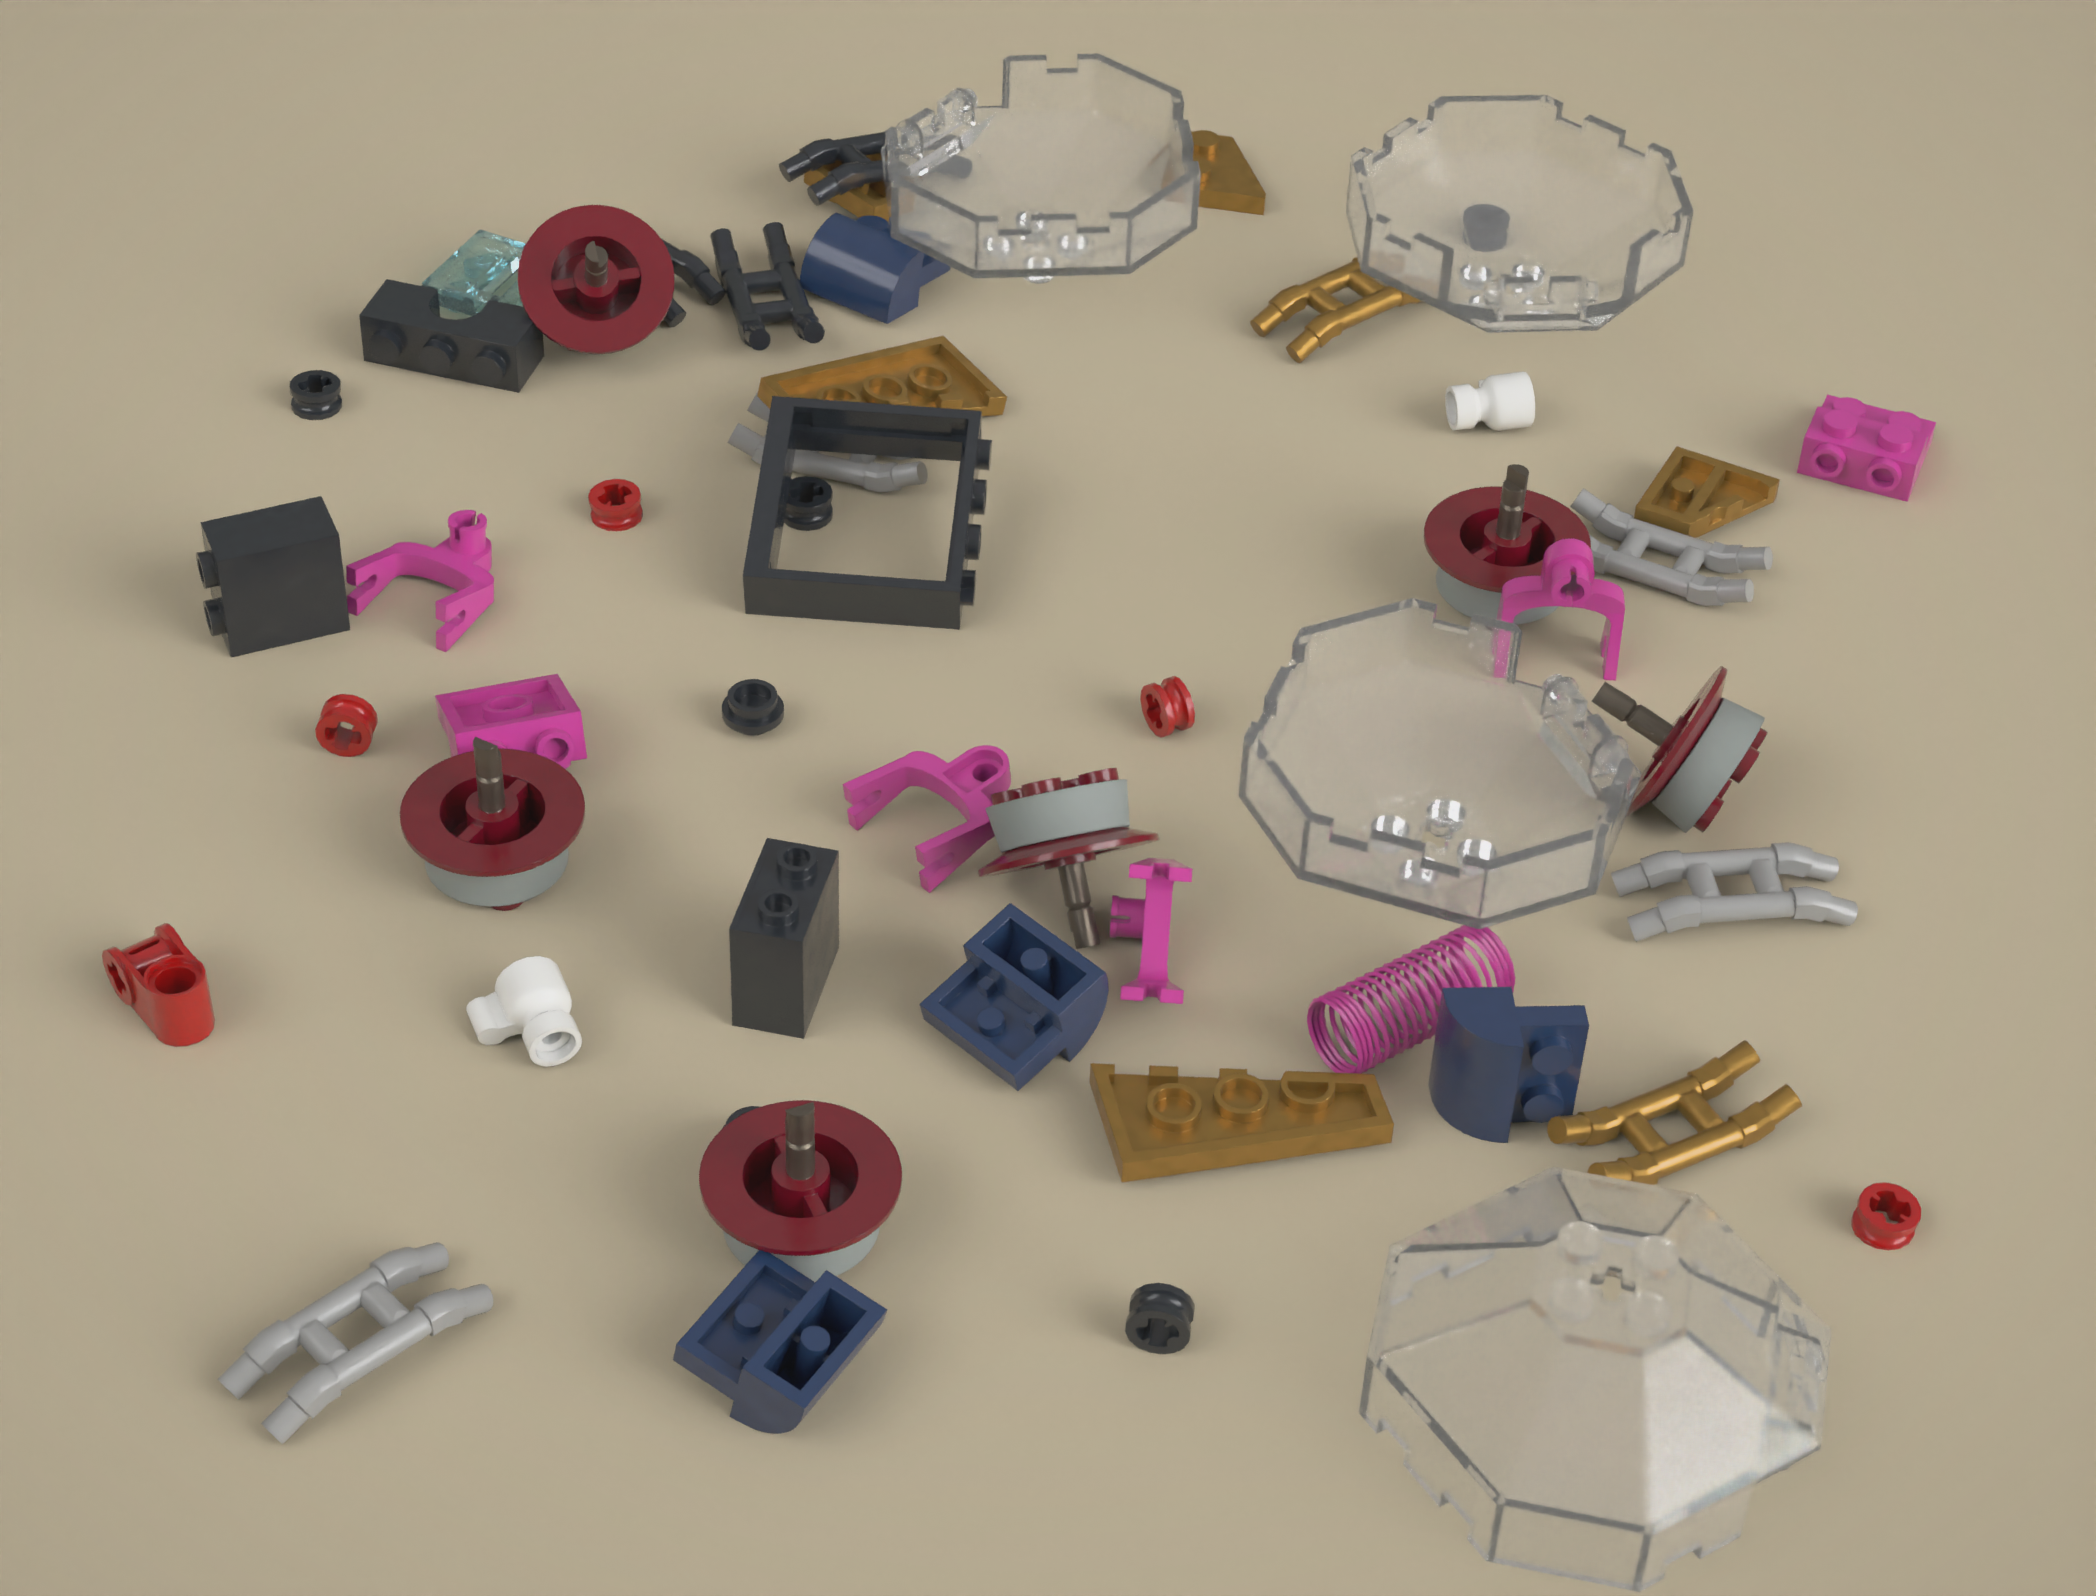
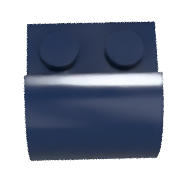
[800,212,953,324]
[919,903,1109,1091]
[1428,987,1589,1143]
[673,1250,887,1434]

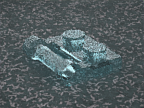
[422,229,526,316]

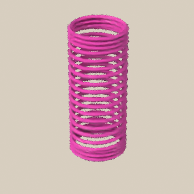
[1307,922,1516,1074]

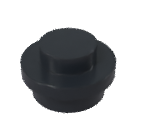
[722,679,784,736]

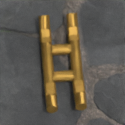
[1250,252,1441,363]
[1547,1040,1802,1192]

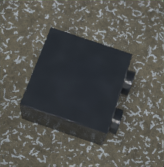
[196,496,350,658]
[729,838,839,1039]

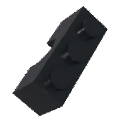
[359,279,544,393]

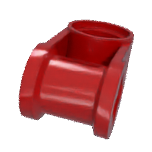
[102,923,215,1047]

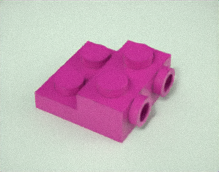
[1797,394,1936,502]
[435,673,587,769]

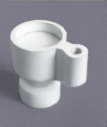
[1445,371,1535,431]
[466,956,582,1067]

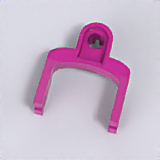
[346,510,494,652]
[1493,539,1625,681]
[843,745,1011,893]
[1110,858,1193,1004]

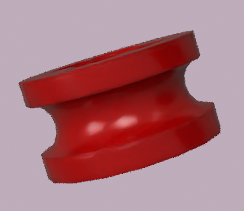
[588,479,643,532]
[1140,676,1195,738]
[315,694,378,757]
[1851,1182,1921,1251]

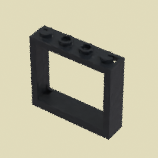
[743,396,992,630]

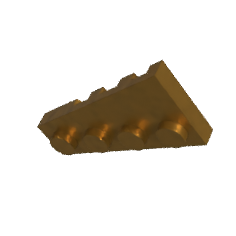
[757,335,1007,416]
[1089,1063,1394,1183]

